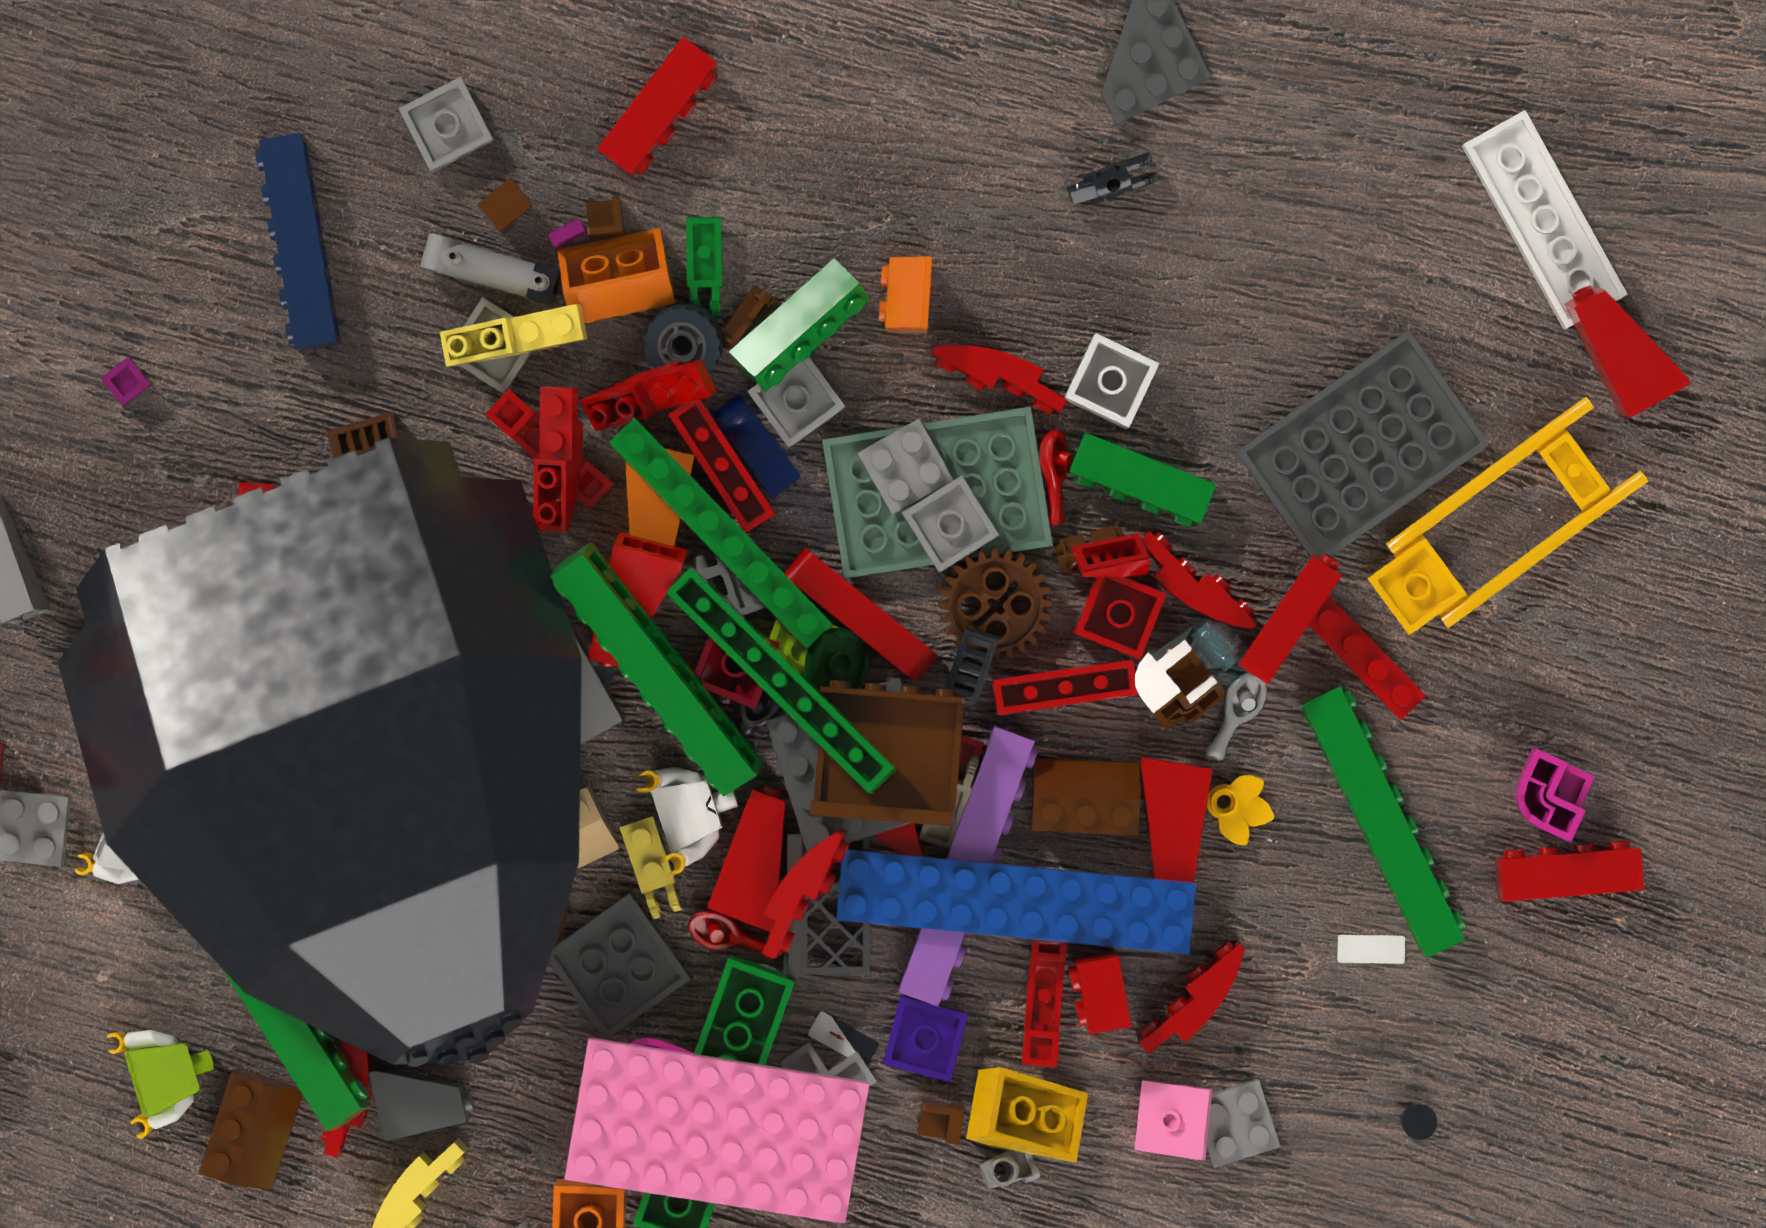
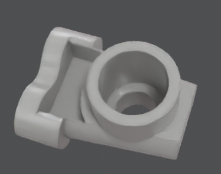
[979,1150,1040,1189]

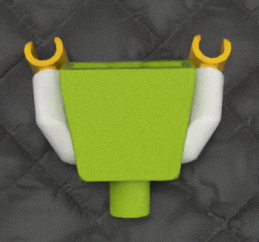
[107,1030,214,1138]

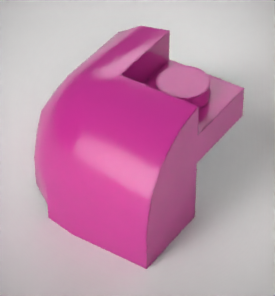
[1515,748,1595,842]

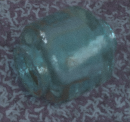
[1190,619,1243,672]

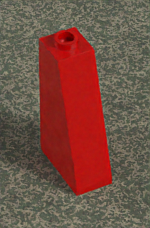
[1564,286,1691,418]
[588,532,688,667]
[1238,552,1344,685]
[1139,756,1212,882]
[707,784,786,932]

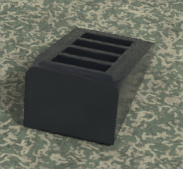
[945,626,999,705]

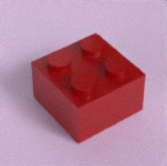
[1073,577,1167,660]
[1068,950,1132,1034]

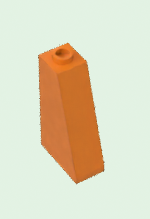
[625,449,696,547]

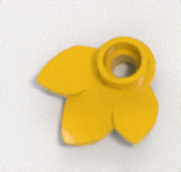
[1207,775,1274,845]

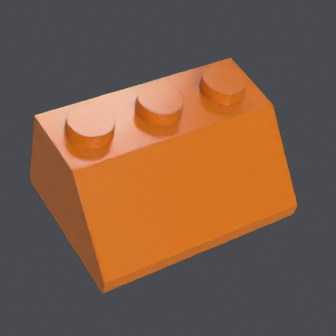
[557,228,676,323]

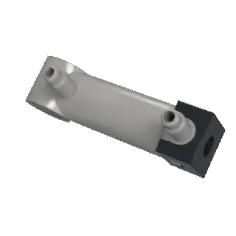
[420,233,561,306]

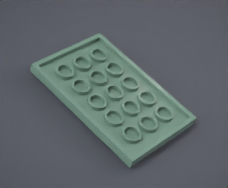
[822,407,1053,579]

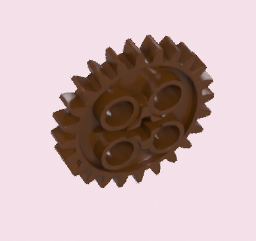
[938,546,1053,661]

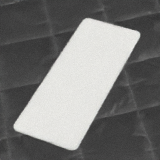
[1337,935,1405,964]

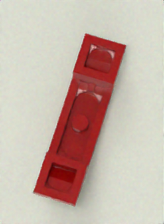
[485,389,613,510]
[1022,939,1067,1068]

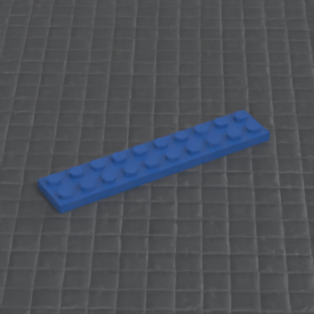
[836,849,1196,954]

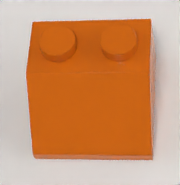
[878,256,932,333]

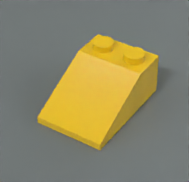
[966,1067,1088,1162]

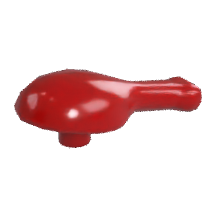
[1039,429,1073,527]
[688,910,777,961]

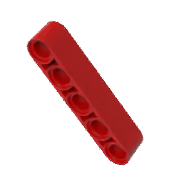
[784,547,939,683]

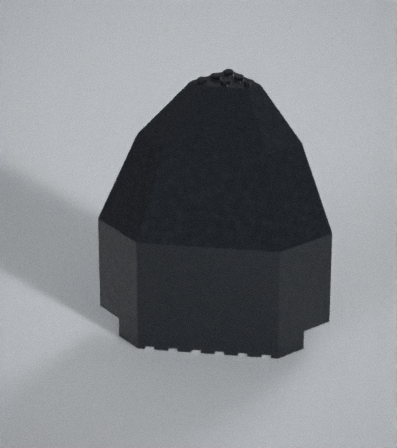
[58,437,582,1067]

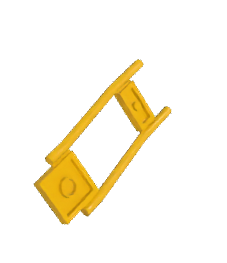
[1367,397,1649,635]

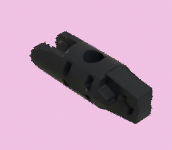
[1067,152,1159,205]

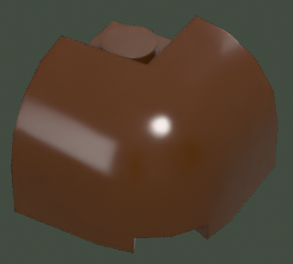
[1135,640,1226,729]

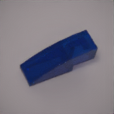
[711,394,802,498]

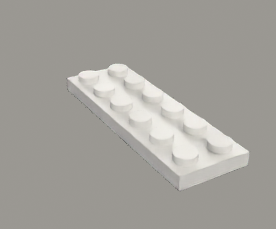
[1462,110,1628,330]

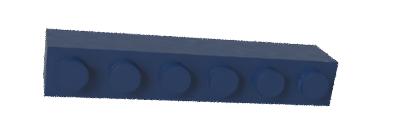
[255,133,342,352]

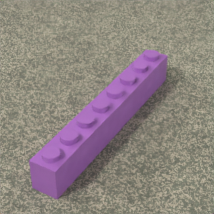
[898,726,1038,1006]

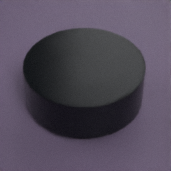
[1401,1103,1437,1140]

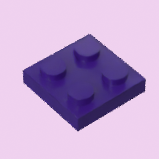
[883,995,969,1082]

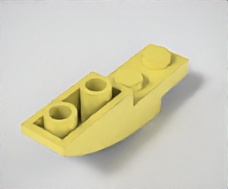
[440,304,587,367]
[372,1137,468,1228]

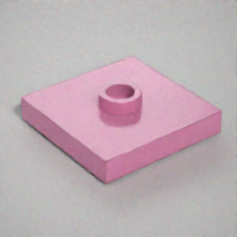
[1135,1079,1213,1161]

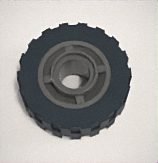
[643,302,724,373]

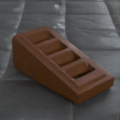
[326,412,402,458]

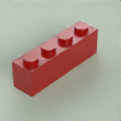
[597,36,719,178]
[668,400,776,534]
[992,659,1138,715]
[1494,840,1644,902]

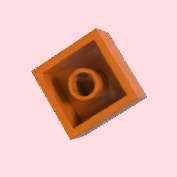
[552,1179,627,1228]

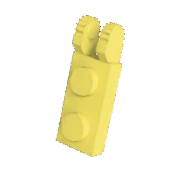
[619,816,682,919]

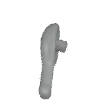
[1205,672,1267,761]

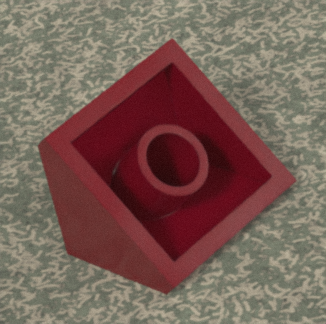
[694,636,782,709]

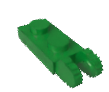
[686,217,723,316]

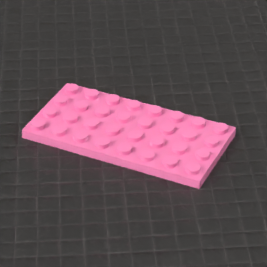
[564,1037,869,1224]

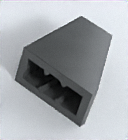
[368,1067,474,1141]

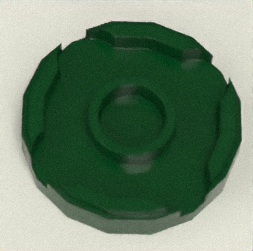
[804,628,870,694]

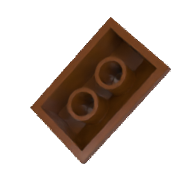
[1031,758,1140,835]
[198,1068,303,1190]

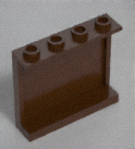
[810,681,965,827]

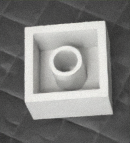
[1064,333,1160,429]

